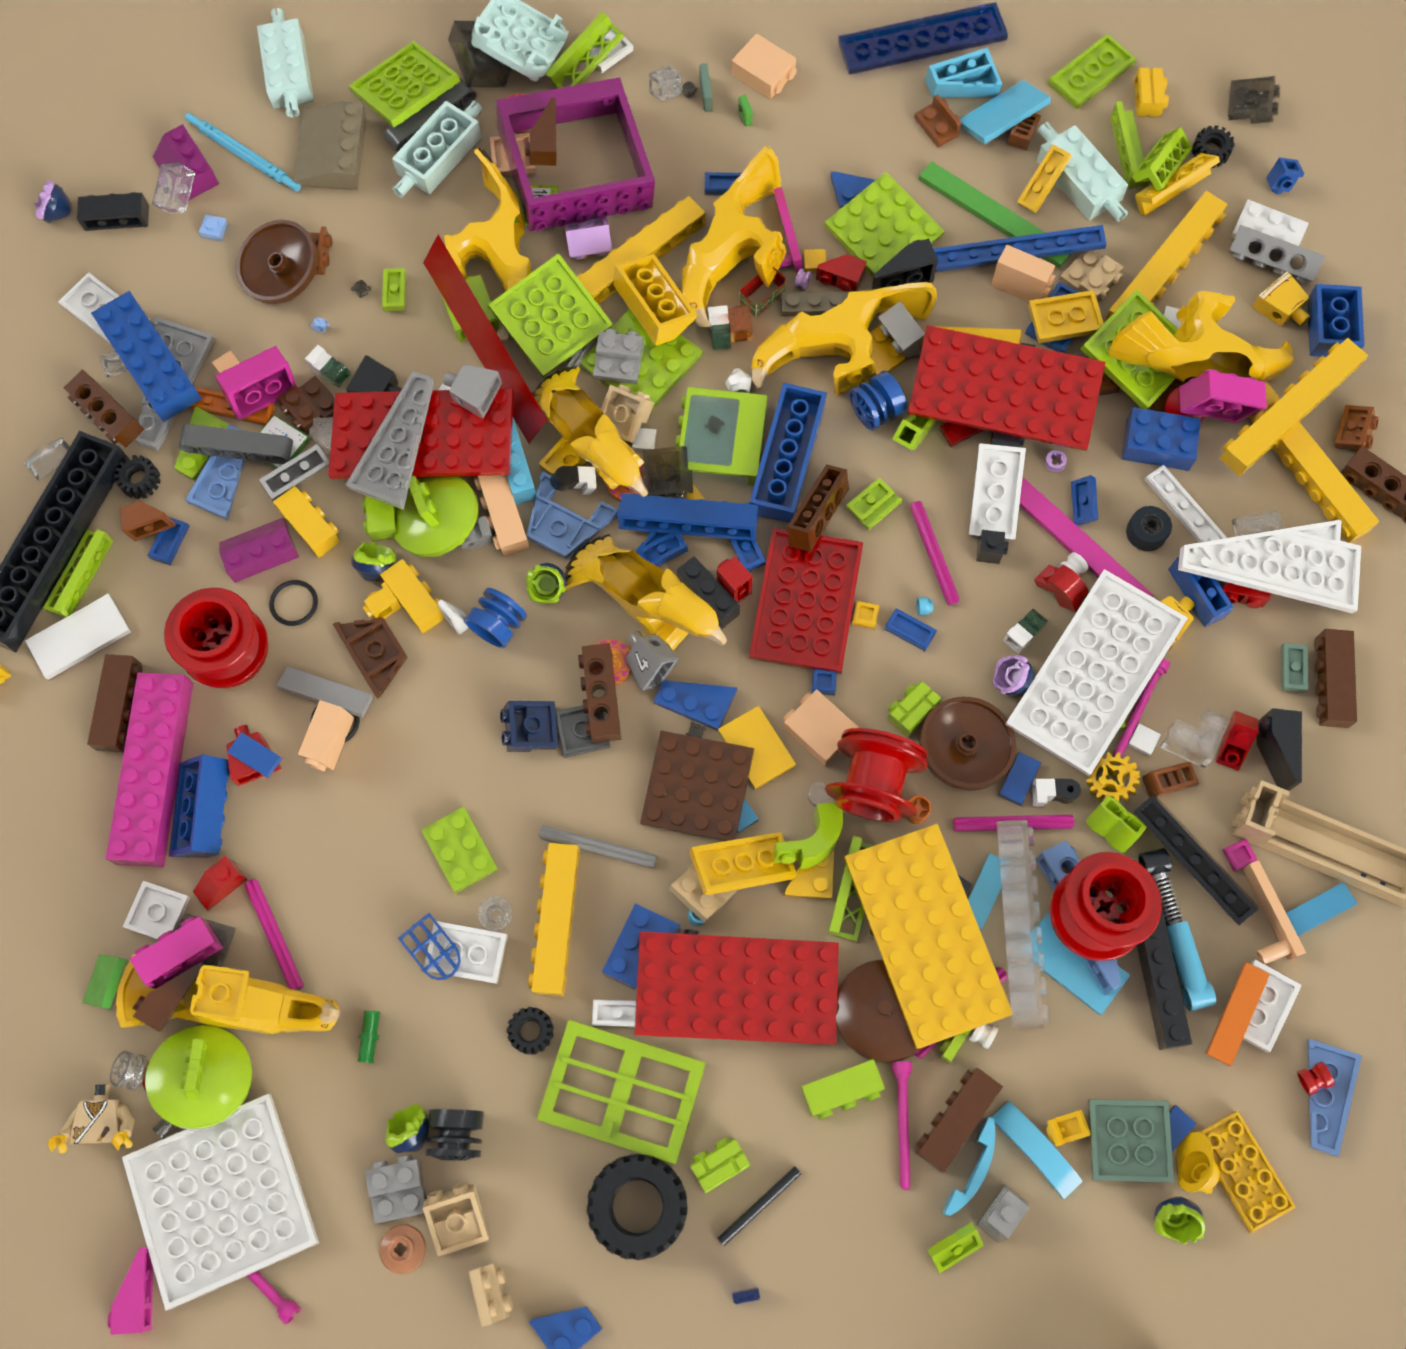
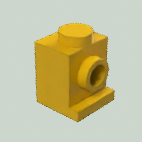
[362,582,402,619]

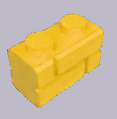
[1134,68,1169,117]

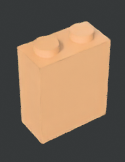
[731,33,797,99]
[991,245,1056,302]
[783,689,859,767]
[298,700,354,772]

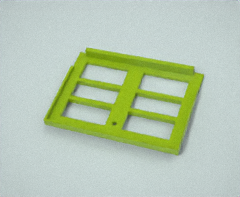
[537,1020,706,1164]

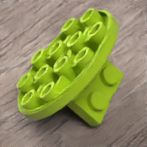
[393,476,478,557]
[145,1026,252,1129]

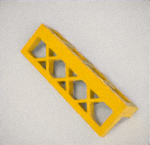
[1135,153,1220,215]

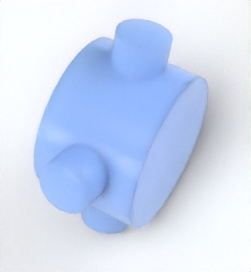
[311,318,329,332]

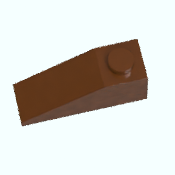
[525,98,556,166]
[132,962,206,1032]

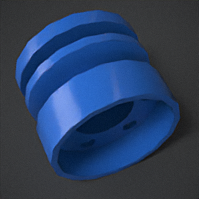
[849,371,907,431]
[464,587,527,649]

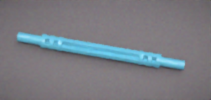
[185,113,301,192]

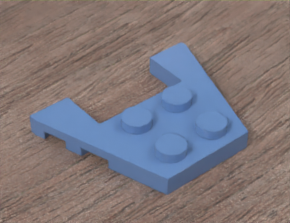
[526,471,618,559]

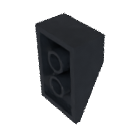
[871,238,938,290]
[1256,708,1302,791]

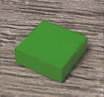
[738,95,753,126]

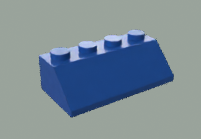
[169,754,230,858]

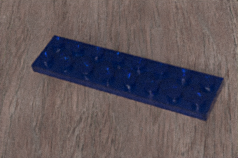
[838,2,1008,75]

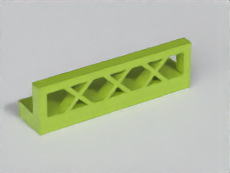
[546,11,624,88]
[1110,101,1149,188]
[1132,126,1192,192]
[43,529,113,618]
[828,836,875,942]

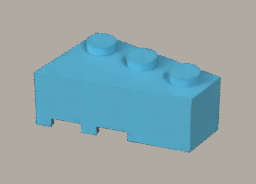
[925,48,1003,97]

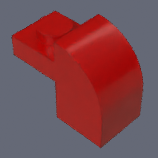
[1034,565,1089,612]

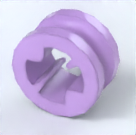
[794,268,812,291]
[1045,450,1067,473]

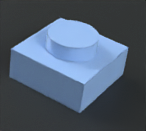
[199,215,228,241]

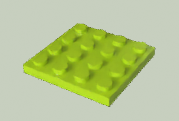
[349,41,460,127]
[824,172,945,277]
[488,253,613,378]
[1080,289,1178,409]
[580,309,703,410]

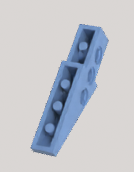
[1035,840,1121,995]

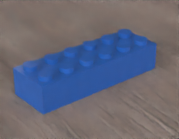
[91,290,202,422]
[749,382,827,523]

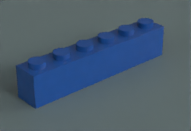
[617,493,759,541]

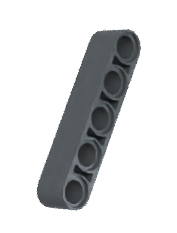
[384,78,477,153]
[178,424,293,464]

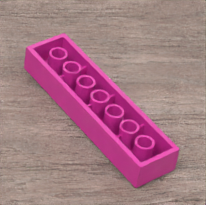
[106,673,193,867]

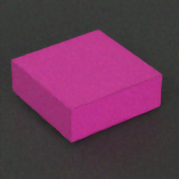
[1222,839,1258,872]

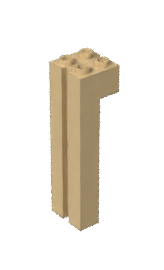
[1231,780,1406,908]

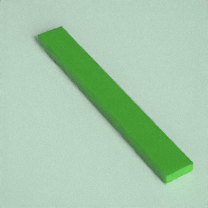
[919,161,1072,269]

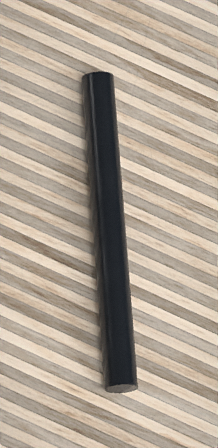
[718,1166,801,1246]

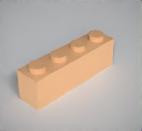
[474,475,530,556]

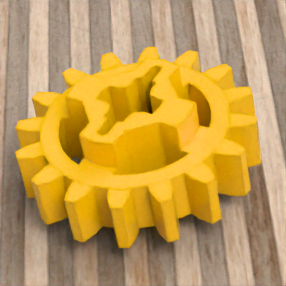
[1086,752,1140,803]

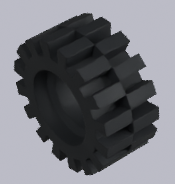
[1192,125,1235,168]
[114,455,161,499]
[507,1007,554,1055]

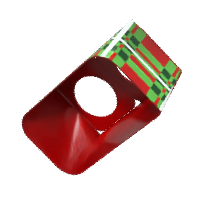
[739,267,786,318]

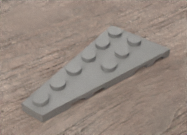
[136,316,216,451]
[346,371,434,510]

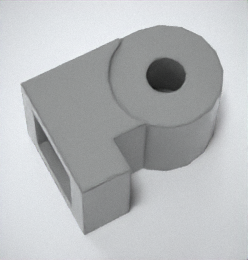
[461,516,494,549]

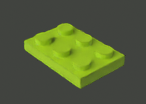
[421,806,499,894]

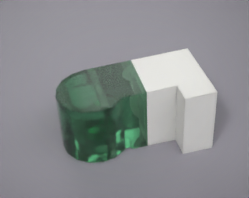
[707,305,731,350]
[305,345,351,387]
[1003,609,1048,655]

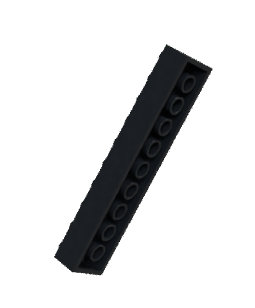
[0,431,128,653]

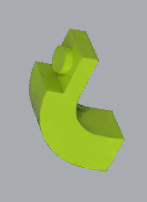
[892,415,936,450]
[773,802,843,869]

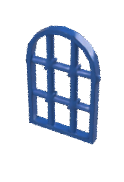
[398,913,461,980]

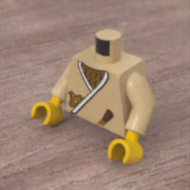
[48,1084,135,1153]

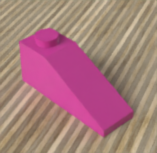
[107,1247,153,1335]

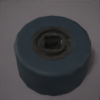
[1126,506,1172,551]

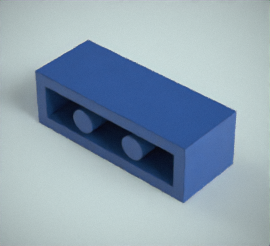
[1168,557,1234,627]

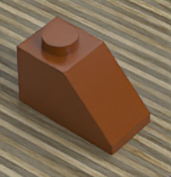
[120,501,176,541]

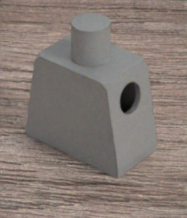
[443,365,503,418]

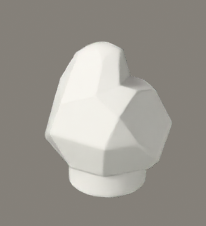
[725,368,752,393]

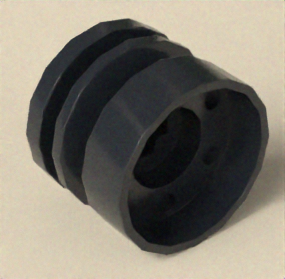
[426,1109,484,1161]

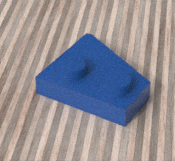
[830,171,875,209]
[636,532,688,567]
[529,1306,603,1349]

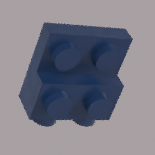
[500,701,558,752]

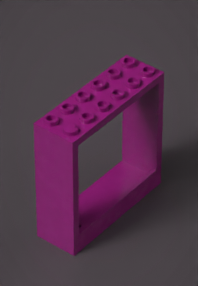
[496,77,655,232]

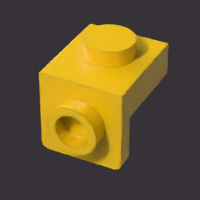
[1046,1109,1091,1147]

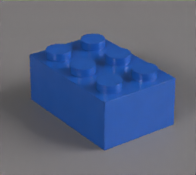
[1308,284,1365,357]
[1121,407,1201,471]
[602,903,681,991]

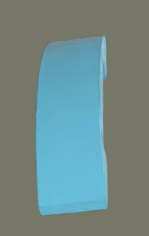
[991,1101,1082,1199]
[942,1117,995,1216]

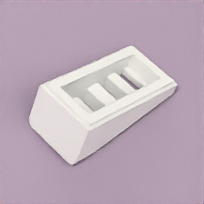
[438,599,468,634]

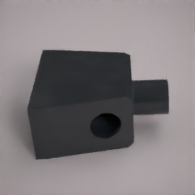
[346,355,402,393]

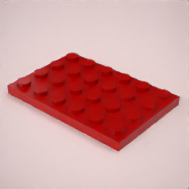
[749,527,863,674]

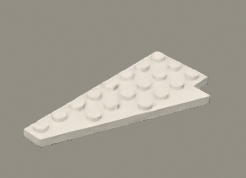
[1178,520,1361,613]

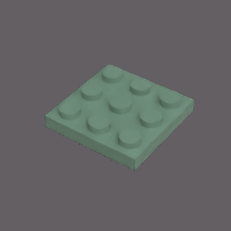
[1088,1099,1174,1182]

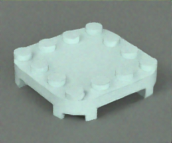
[471,0,569,81]

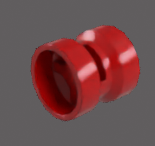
[1297,1061,1335,1096]

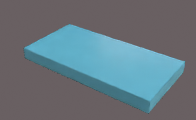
[960,80,1051,144]
[1018,912,1130,1016]

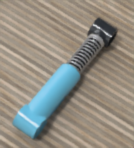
[1138,848,1216,1011]

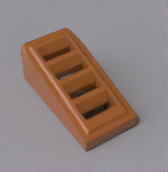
[1007,113,1041,151]
[1142,761,1199,797]

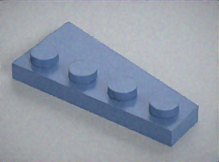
[185,425,244,521]
[1307,1039,1362,1157]

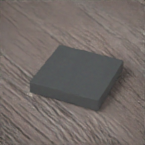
[555,705,611,758]

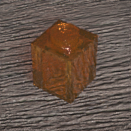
[728,305,753,342]

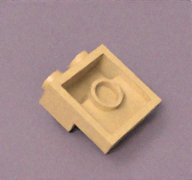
[1059,251,1124,301]
[601,384,654,443]
[669,863,738,923]
[423,1182,489,1257]
[468,1262,512,1327]

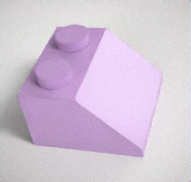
[565,218,612,260]

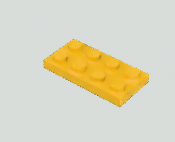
[689,832,797,896]

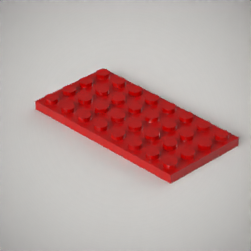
[908,325,1106,451]
[328,388,514,479]
[634,931,839,1045]

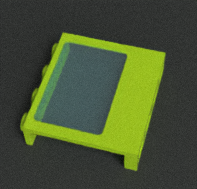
[673,387,768,486]

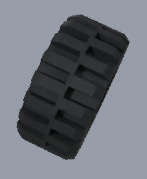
[586,1154,688,1260]

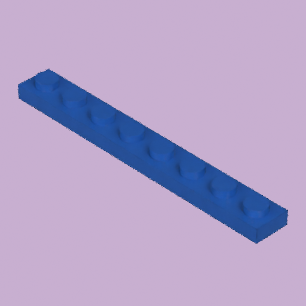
[933,225,1106,272]

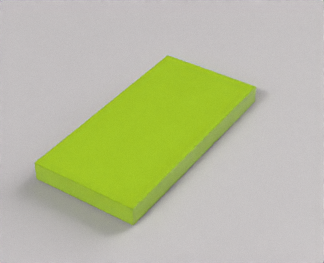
[1047,34,1137,110]

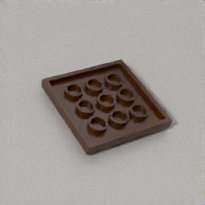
[640,731,754,841]

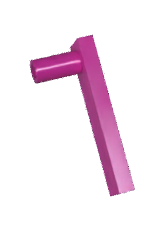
[774,187,804,273]

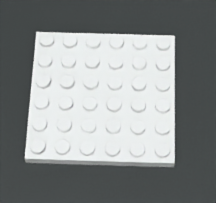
[122,1094,319,1310]

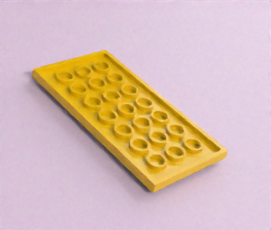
[844,824,1013,1050]

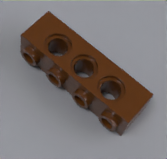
[63,369,145,448]
[1340,446,1406,523]
[787,464,849,552]
[578,643,622,743]

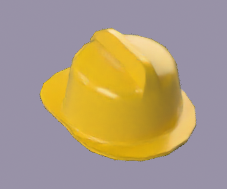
[1176,1132,1220,1194]

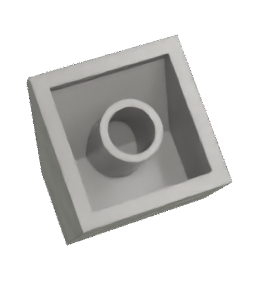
[878,301,925,358]

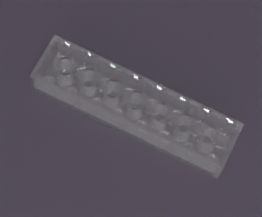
[997,820,1049,1029]

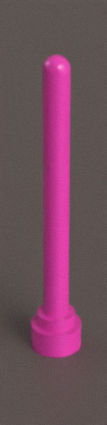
[1113,658,1170,758]
[891,1062,912,1190]
[247,1271,301,1325]

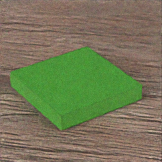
[82,954,127,1009]

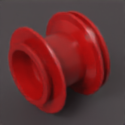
[164,587,269,688]
[825,728,928,823]
[1050,852,1162,961]

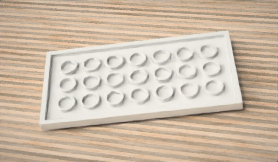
[1005,569,1188,776]

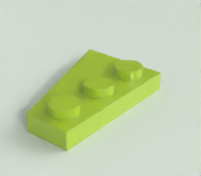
[174,406,230,482]

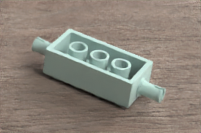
[257,8,314,117]
[392,101,483,198]
[1037,122,1128,222]

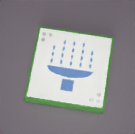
[259,415,310,469]

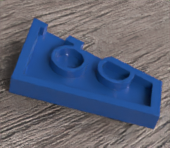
[653,680,737,731]

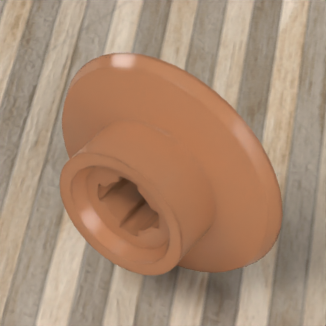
[379,1224,426,1274]

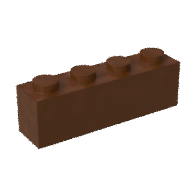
[1314,629,1357,728]
[87,654,142,753]
[916,1067,1003,1173]

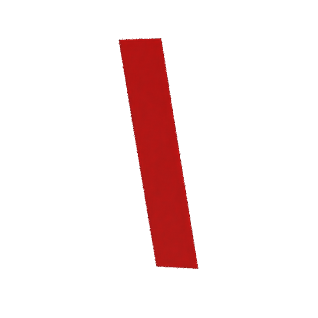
[423,234,547,444]

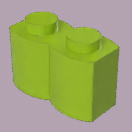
[1086,796,1146,853]

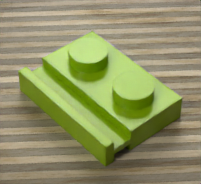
[846,477,902,531]

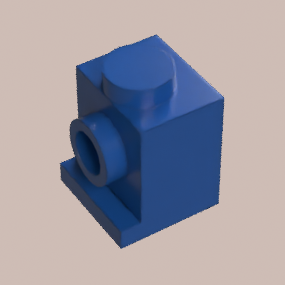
[1266,157,1304,194]

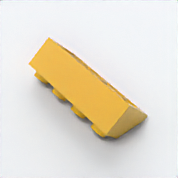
[613,254,697,346]

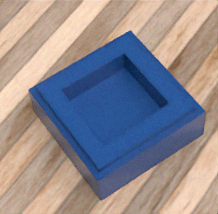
[811,669,837,695]

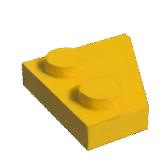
[870,324,910,375]
[784,851,834,900]

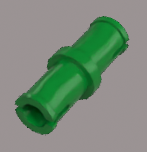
[357,1010,380,1063]

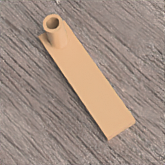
[1242,860,1306,964]

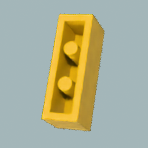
[273,486,340,558]
[380,559,445,634]

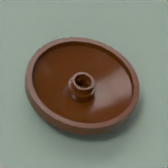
[236,220,319,304]
[919,696,1016,791]
[836,960,921,1063]

